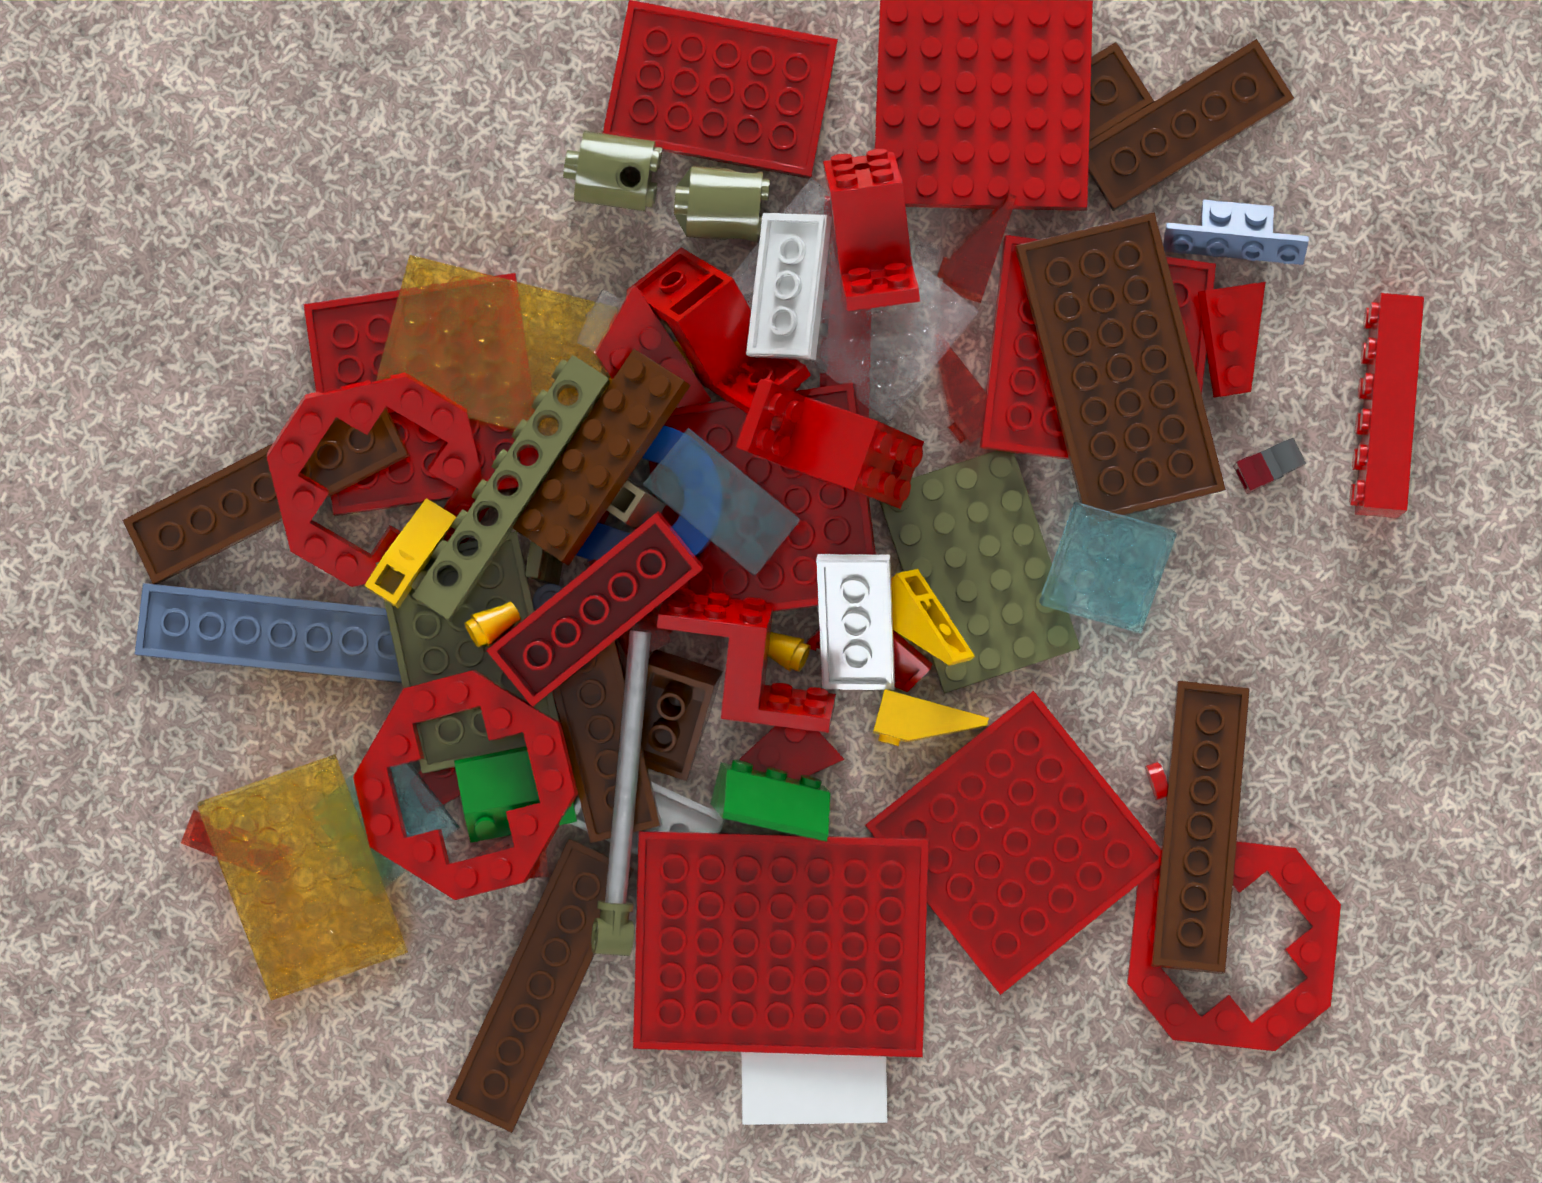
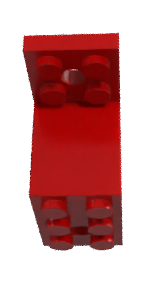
[823,149,920,312]
[627,247,811,414]
[735,378,924,509]
[657,588,836,733]

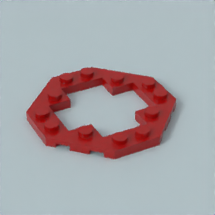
[267,372,489,587]
[353,670,578,900]
[1127,841,1341,1051]

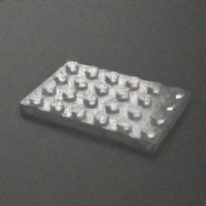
[731,178,979,423]

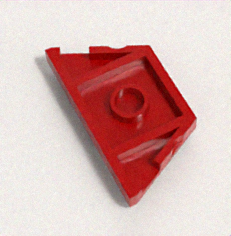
[593,285,711,408]

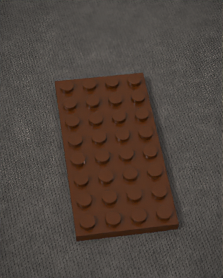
[1015,212,1226,525]

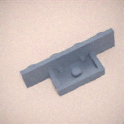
[1163,199,1309,265]

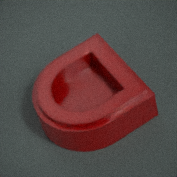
[1145,762,1169,800]

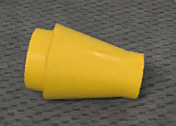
[464,601,521,648]
[768,632,811,672]

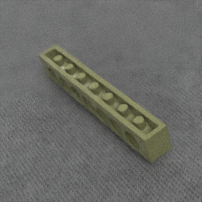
[411,355,610,622]

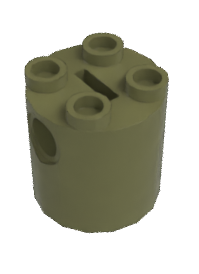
[563,131,662,212]
[674,166,770,243]

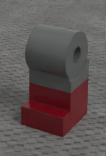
[1233,438,1307,494]

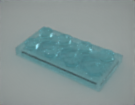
[642,428,800,576]

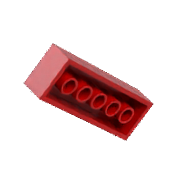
[1349,293,1424,518]
[486,511,704,707]

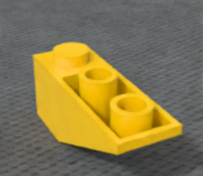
[364,498,456,609]

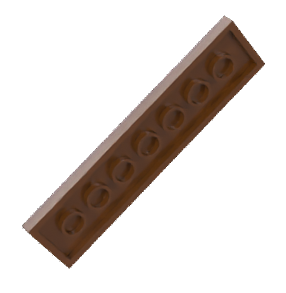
[122,407,410,585]
[1151,680,1250,974]
[446,839,634,1133]

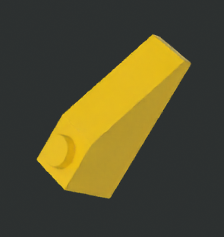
[891,569,975,666]
[873,689,989,747]

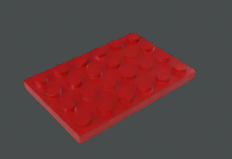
[603,0,838,179]

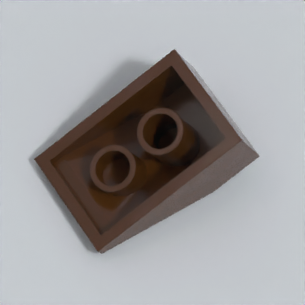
[641,649,723,781]

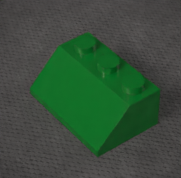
[454,746,577,843]
[710,760,831,842]

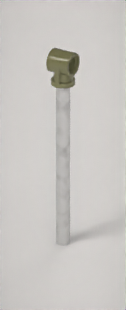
[591,631,651,956]

